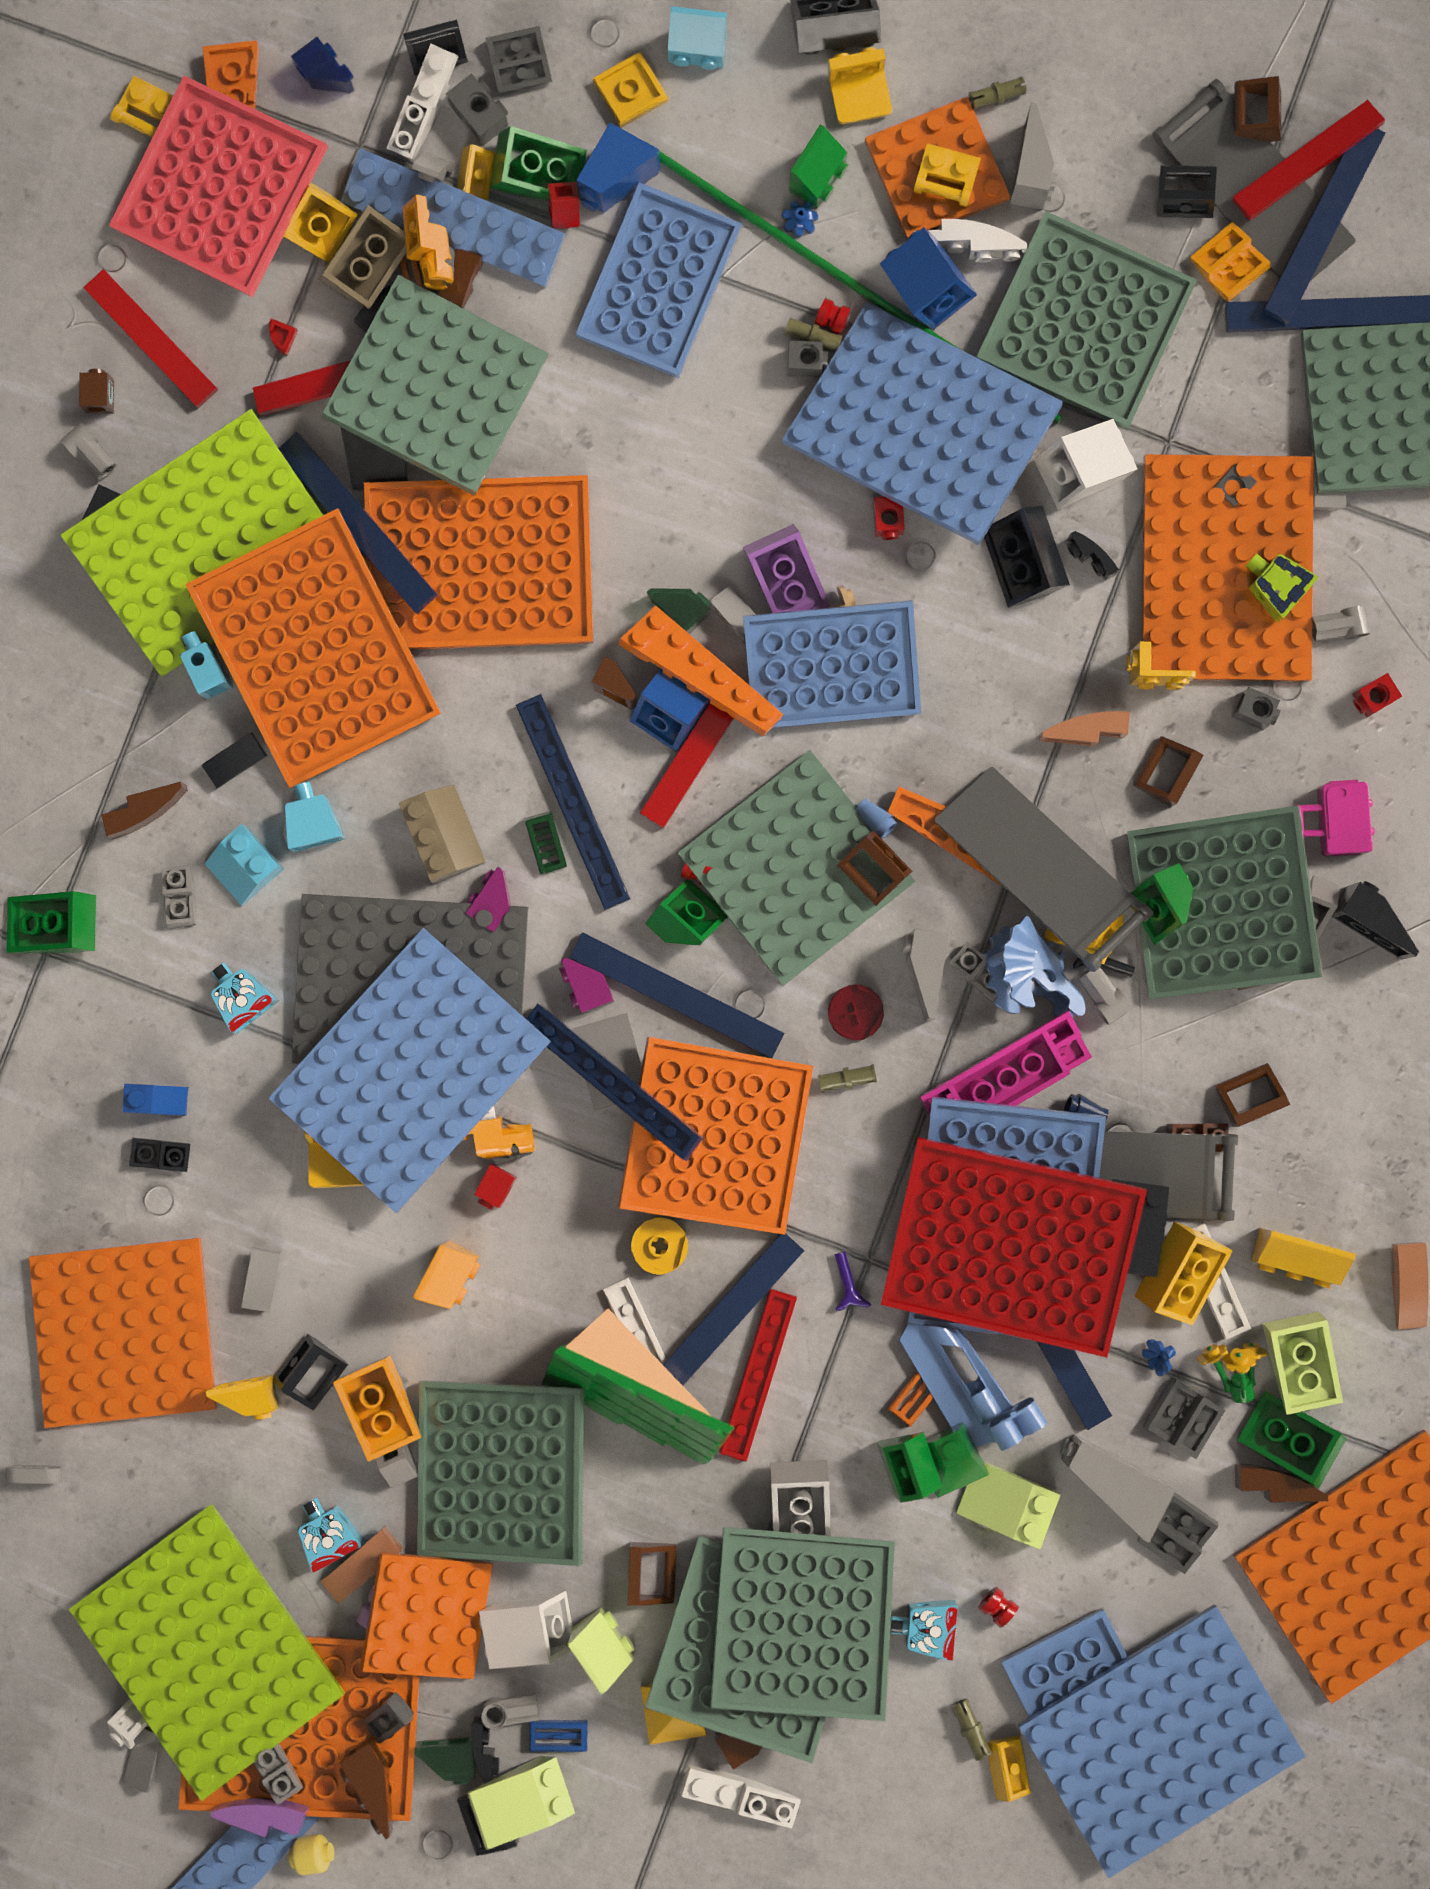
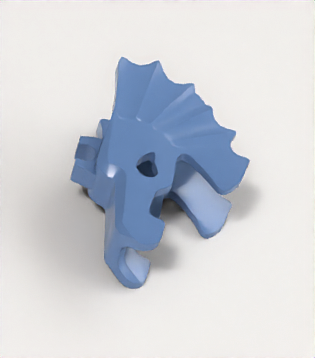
[984,916,1086,1017]

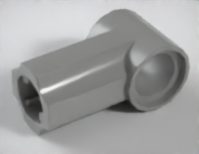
[60,423,117,481]
[1312,606,1370,642]
[1078,967,1132,1025]
[481,1693,540,1730]

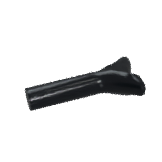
[1073,957,1135,977]

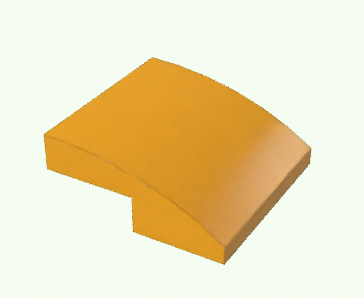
[1190,222,1270,302]

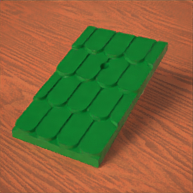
[541,1309,735,1464]

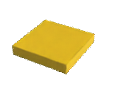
[592,51,668,128]

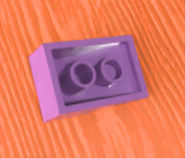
[743,524,831,613]

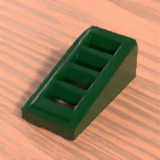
[524,811,567,875]

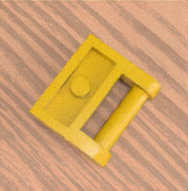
[111,76,173,138]
[913,143,981,207]

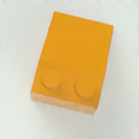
[413,1240,481,1309]
[333,1355,421,1462]

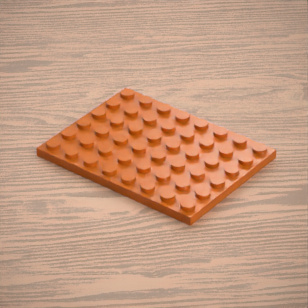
[1142,454,1314,682]
[364,475,594,650]
[185,508,441,788]
[1234,1430,1430,1704]
[179,1635,420,1821]

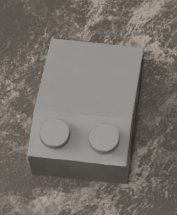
[1010,103,1057,210]
[902,929,949,1021]
[573,1013,642,1110]
[770,1460,831,1536]

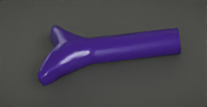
[834,1251,872,1311]

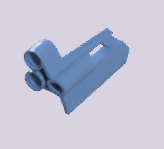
[899,1323,1048,1451]

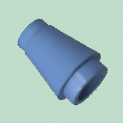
[855,798,897,839]

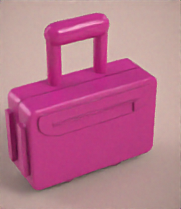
[1294,780,1375,857]

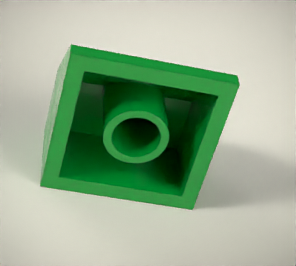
[789,124,849,208]

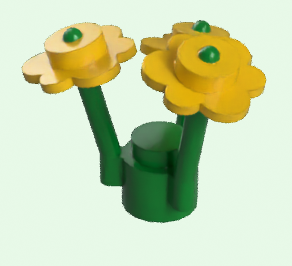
[1197,1343,1267,1403]

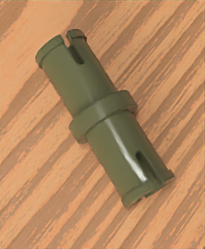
[968,76,1027,110]
[784,317,842,353]
[818,1064,877,1093]
[951,1698,992,1761]

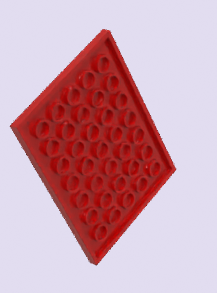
[881,1137,1147,1358]

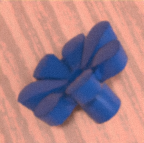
[782,201,818,237]
[1142,1339,1176,1376]

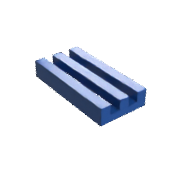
[529,1720,588,1752]

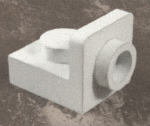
[107,1699,148,1750]

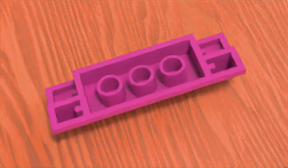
[920,1010,1092,1117]

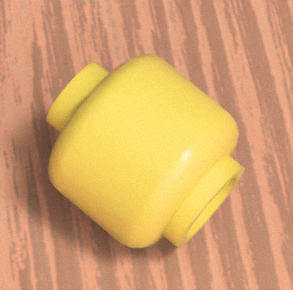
[288,1834,334,1876]

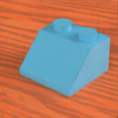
[668,6,727,70]
[205,824,284,906]

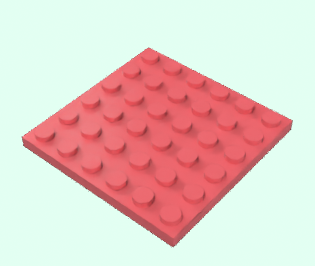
[109,76,328,298]

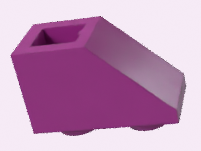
[466,867,511,932]
[559,958,614,1014]

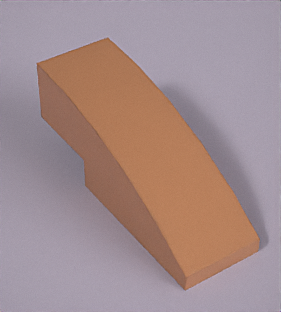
[1039,711,1130,746]
[1391,1242,1428,1329]
[320,1526,403,1603]

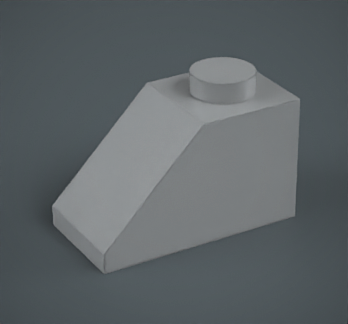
[1310,875,1340,939]
[376,1444,418,1488]

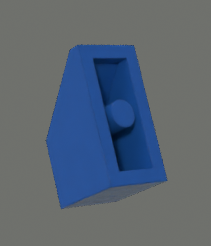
[122,1084,189,1115]

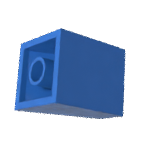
[577,123,660,213]
[879,227,977,330]
[630,668,710,752]

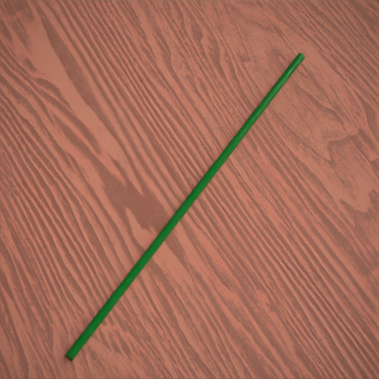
[647,142,1062,425]

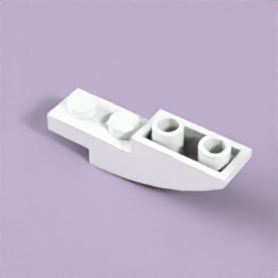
[387,44,458,160]
[914,219,1027,263]
[680,1765,801,1828]

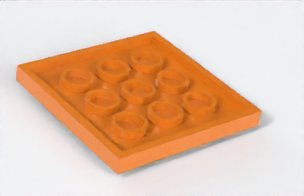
[865,96,1010,241]
[360,1552,493,1679]

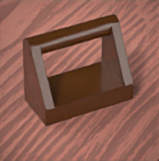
[1234,76,1281,142]
[591,657,637,709]
[1133,736,1204,807]
[837,830,913,906]
[1215,1063,1290,1127]
[628,1542,677,1606]

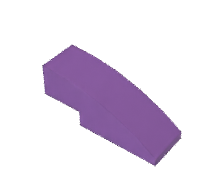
[210,1798,309,1837]

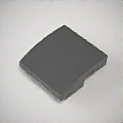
[486,26,552,94]
[1143,1377,1226,1459]
[1137,1493,1219,1574]

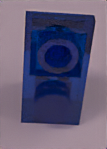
[291,37,354,93]

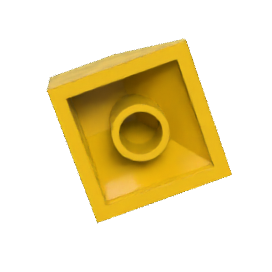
[284,182,358,263]
[206,1374,279,1420]
[641,1684,706,1745]

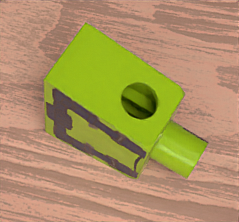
[1245,553,1319,622]

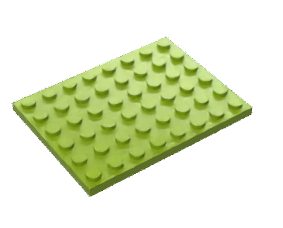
[61,409,323,677]
[69,1504,345,1801]

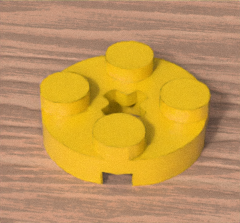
[631,1217,688,1275]

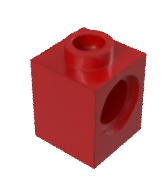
[548,182,580,229]
[873,497,905,540]
[1352,673,1403,718]
[474,1164,517,1210]

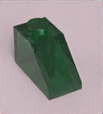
[647,588,710,634]
[414,1737,477,1785]

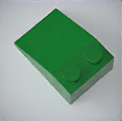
[490,126,587,201]
[6,891,96,954]
[1237,1391,1346,1489]

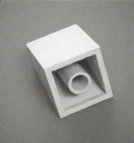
[1034,419,1137,510]
[479,1591,573,1669]

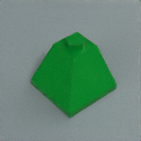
[1131,863,1193,945]
[645,879,728,946]
[926,1422,989,1498]

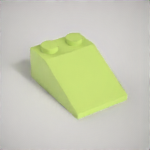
[1263,1311,1343,1415]
[956,1462,1060,1549]
[568,1607,635,1694]
[467,1756,575,1849]

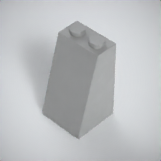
[1060,1434,1175,1543]

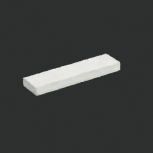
[1192,1223,1251,1340]
[603,1278,667,1365]

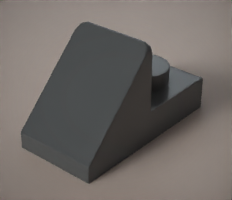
[361,1692,414,1744]

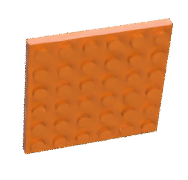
[618,1037,813,1235]
[29,1238,217,1428]

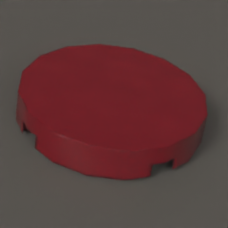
[828,984,884,1041]

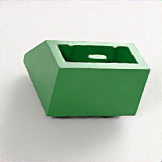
[876,1432,943,1503]

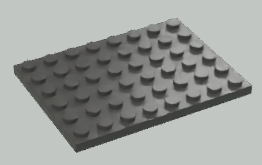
[292,894,529,1064]

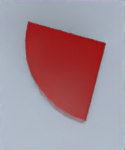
[269,318,298,356]

